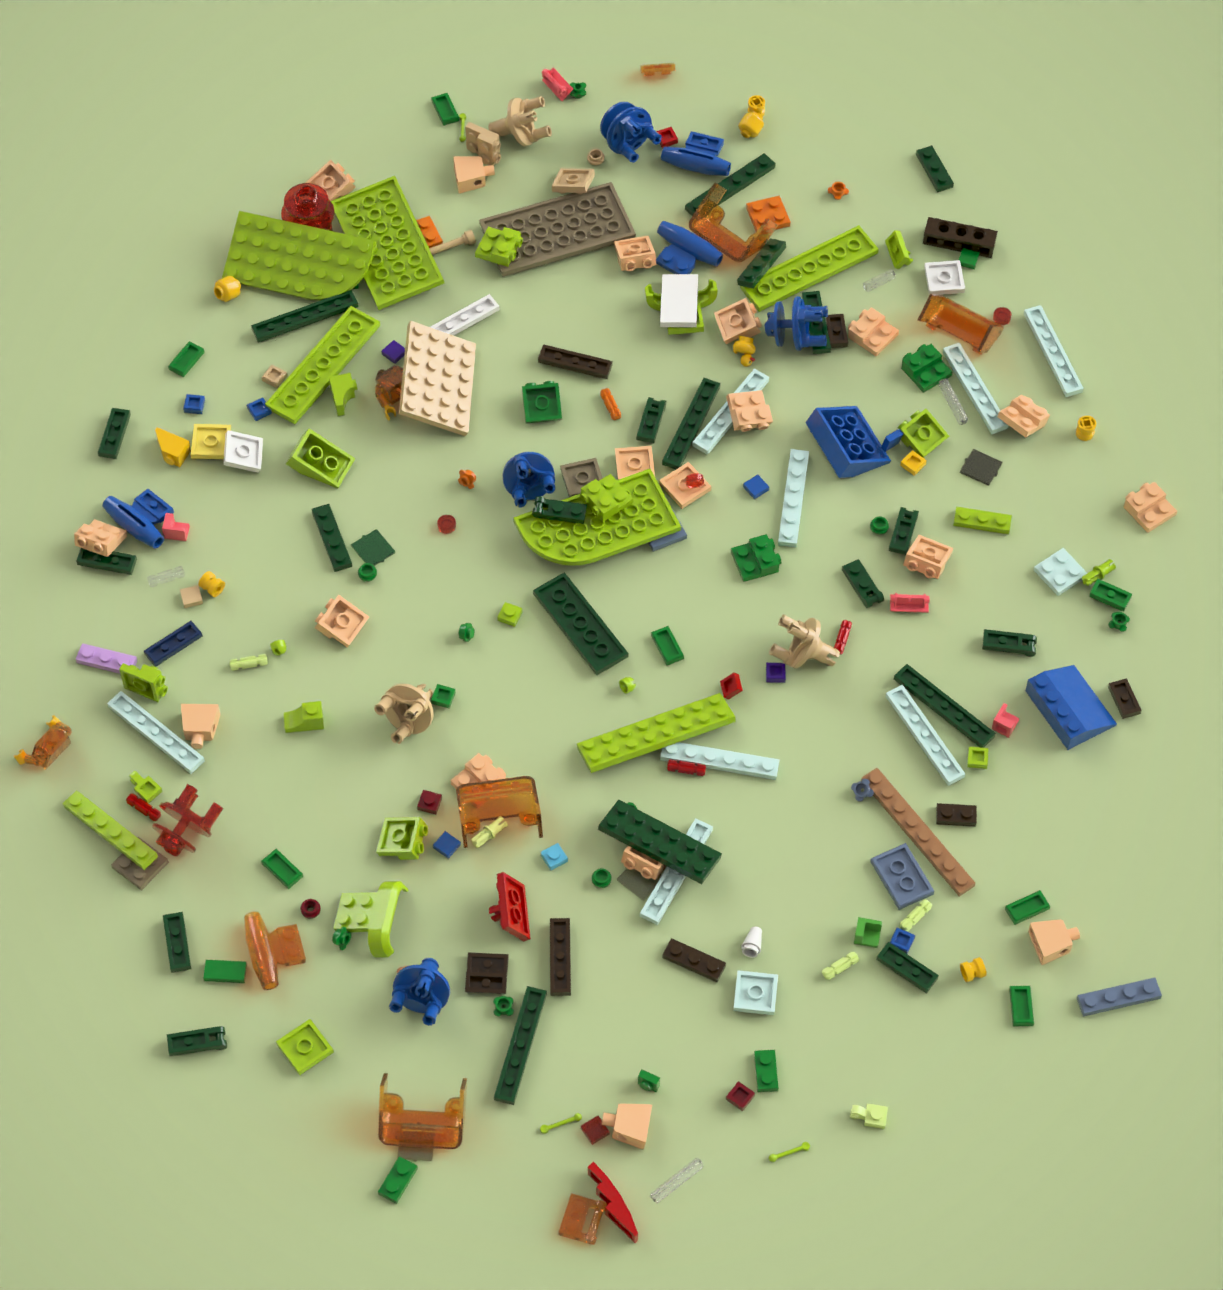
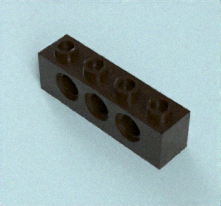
[923,217,998,258]

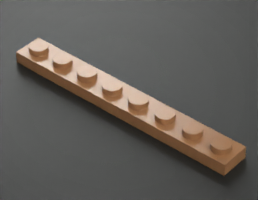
[861,768,975,897]

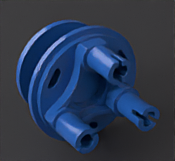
[600,102,662,163]
[765,296,828,351]

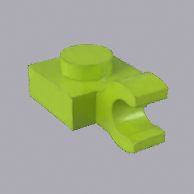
[129,771,163,803]

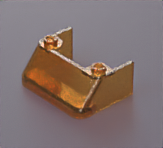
[689,183,778,262]
[917,294,1004,355]
[456,776,543,848]
[378,1073,467,1149]

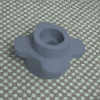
[851,779,874,801]

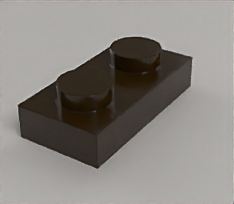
[825,314,848,348]
[1108,678,1142,719]
[936,803,977,827]

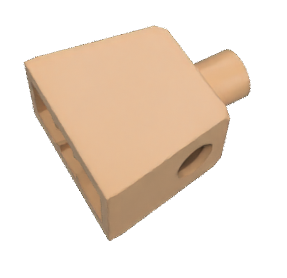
[453,156,495,193]
[181,704,220,749]
[1028,919,1080,965]
[602,1103,652,1149]

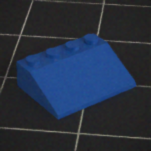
[805,406,891,478]
[1025,665,1117,750]

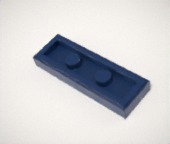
[144,621,203,667]

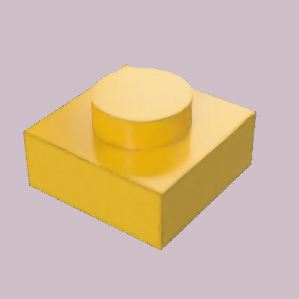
[900,450,927,476]

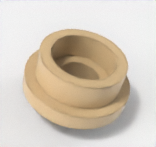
[587,149,605,165]

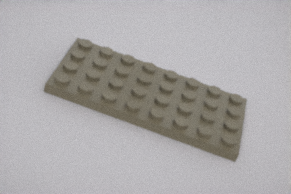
[479,182,636,277]

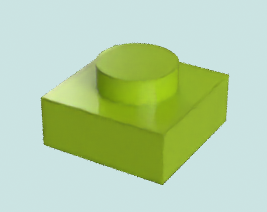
[497,602,523,627]
[967,747,988,769]

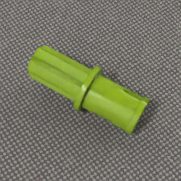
[1081,559,1116,586]

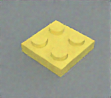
[191,424,232,459]

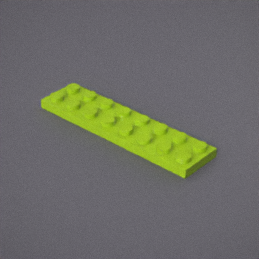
[740,225,879,312]
[265,306,380,424]
[577,693,736,773]

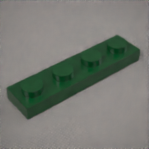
[737,238,786,289]
[801,291,831,354]
[311,504,352,572]

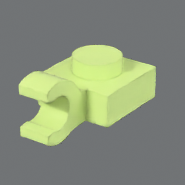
[850,1103,888,1129]

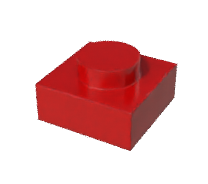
[656,127,678,149]
[720,672,743,699]

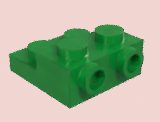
[901,344,953,393]
[522,381,562,423]
[731,534,782,582]

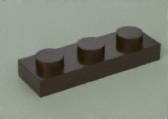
[662,938,726,983]

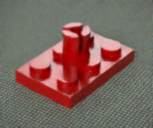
[489,872,531,942]

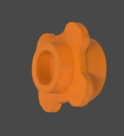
[828,182,849,200]
[458,470,476,489]

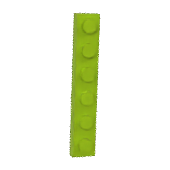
[62,790,158,870]

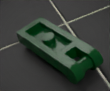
[636,397,667,444]
[532,496,587,524]
[889,507,919,555]
[842,559,884,608]
[982,629,1037,657]
[167,1026,227,1056]

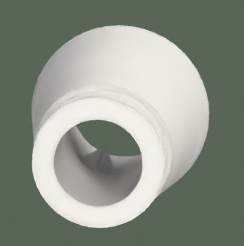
[741,927,762,958]

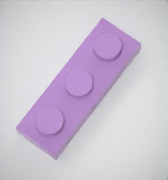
[76,643,137,674]

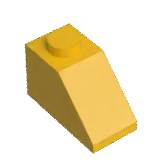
[155,427,191,467]

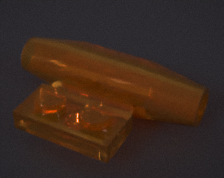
[244,912,306,990]

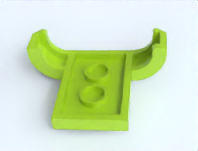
[645,279,718,335]
[333,881,408,958]

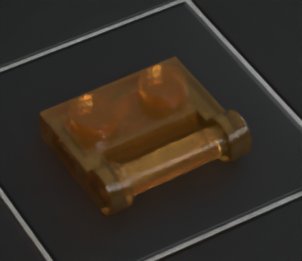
[558,1193,608,1245]

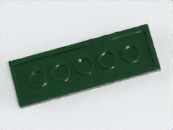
[533,572,629,675]
[598,799,722,885]

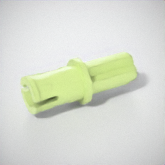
[471,816,508,848]

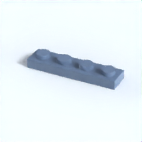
[1077,977,1162,1017]

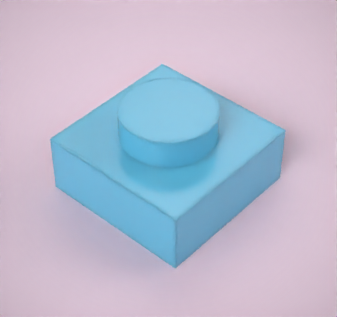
[541,843,568,870]

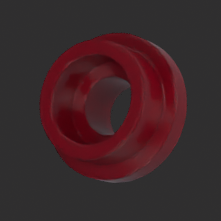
[300,899,321,919]

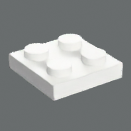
[924,260,965,296]
[223,430,263,473]

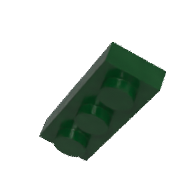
[916,145,954,193]
[98,408,131,459]
[76,548,137,575]
[163,912,191,973]
[876,942,939,994]

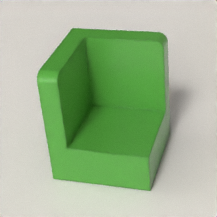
[854,917,882,948]

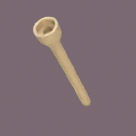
[429,230,476,255]

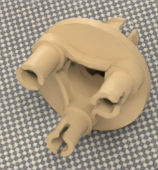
[488,96,552,146]
[769,614,840,669]
[374,684,433,744]

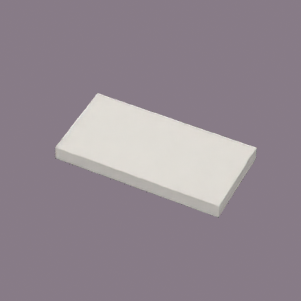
[660,274,698,327]

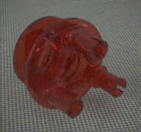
[281,183,335,231]
[152,784,223,856]

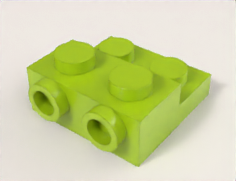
[475,227,523,267]
[897,408,949,458]
[580,474,633,521]
[119,663,168,702]
[376,817,428,860]

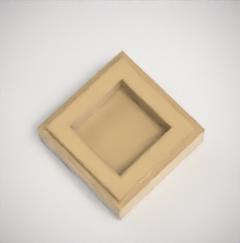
[262,365,287,388]
[180,585,203,608]

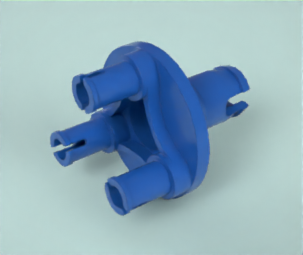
[502,452,555,508]
[389,958,450,1026]

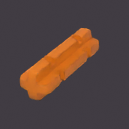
[600,388,621,420]

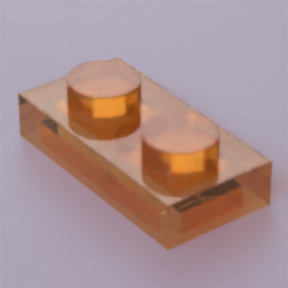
[640,63,675,76]

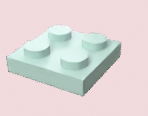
[1034,548,1087,596]
[733,970,778,1015]

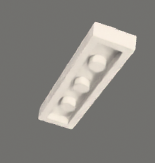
[430,294,500,336]

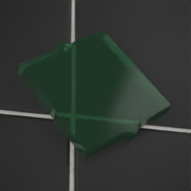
[351,529,395,566]

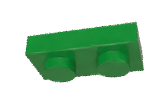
[1089,579,1132,612]
[754,1050,779,1092]
[378,1156,418,1204]

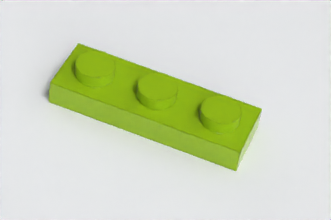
[953,506,1012,535]

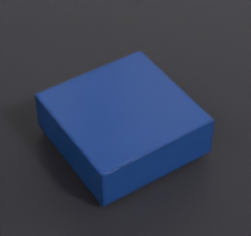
[183,394,205,414]
[247,397,272,421]
[881,429,903,452]
[743,475,769,499]
[433,831,461,859]
[890,928,915,954]

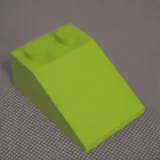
[285,428,356,489]

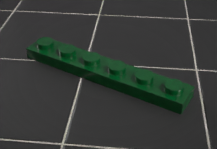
[685,153,776,220]
[251,290,358,343]
[662,378,721,470]
[894,664,996,748]
[494,986,547,1105]

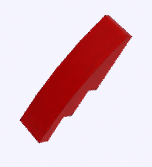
[587,1161,638,1243]

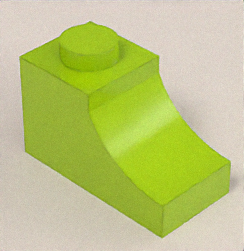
[329,373,358,416]
[284,701,324,733]

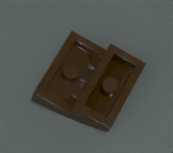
[465,952,509,994]

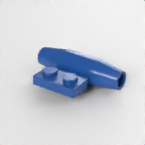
[661,131,731,176]
[656,221,723,274]
[102,489,174,549]

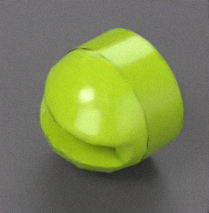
[270,640,286,656]
[619,677,636,694]

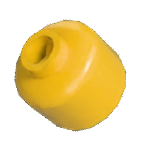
[738,111,764,138]
[214,276,241,302]

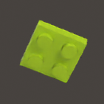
[276,1019,334,1075]

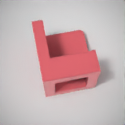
[162,513,190,541]
[992,703,1019,738]

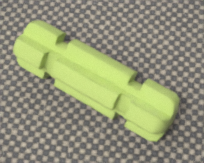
[230,654,268,671]
[900,899,932,932]
[822,952,859,980]

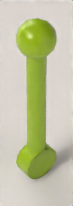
[459,113,466,142]
[540,1113,582,1134]
[769,1142,810,1162]

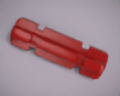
[834,620,852,655]
[667,759,706,776]
[126,793,161,821]

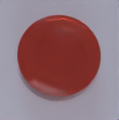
[993,307,1012,325]
[685,473,704,488]
[437,515,456,534]

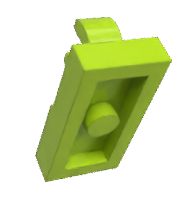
[885,230,913,269]

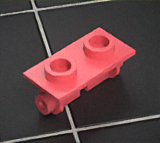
[541,67,573,101]
[890,593,930,613]

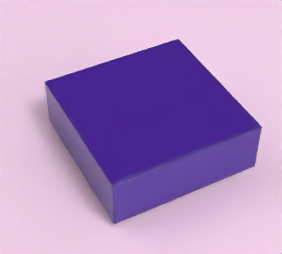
[381,340,405,364]
[766,662,786,683]

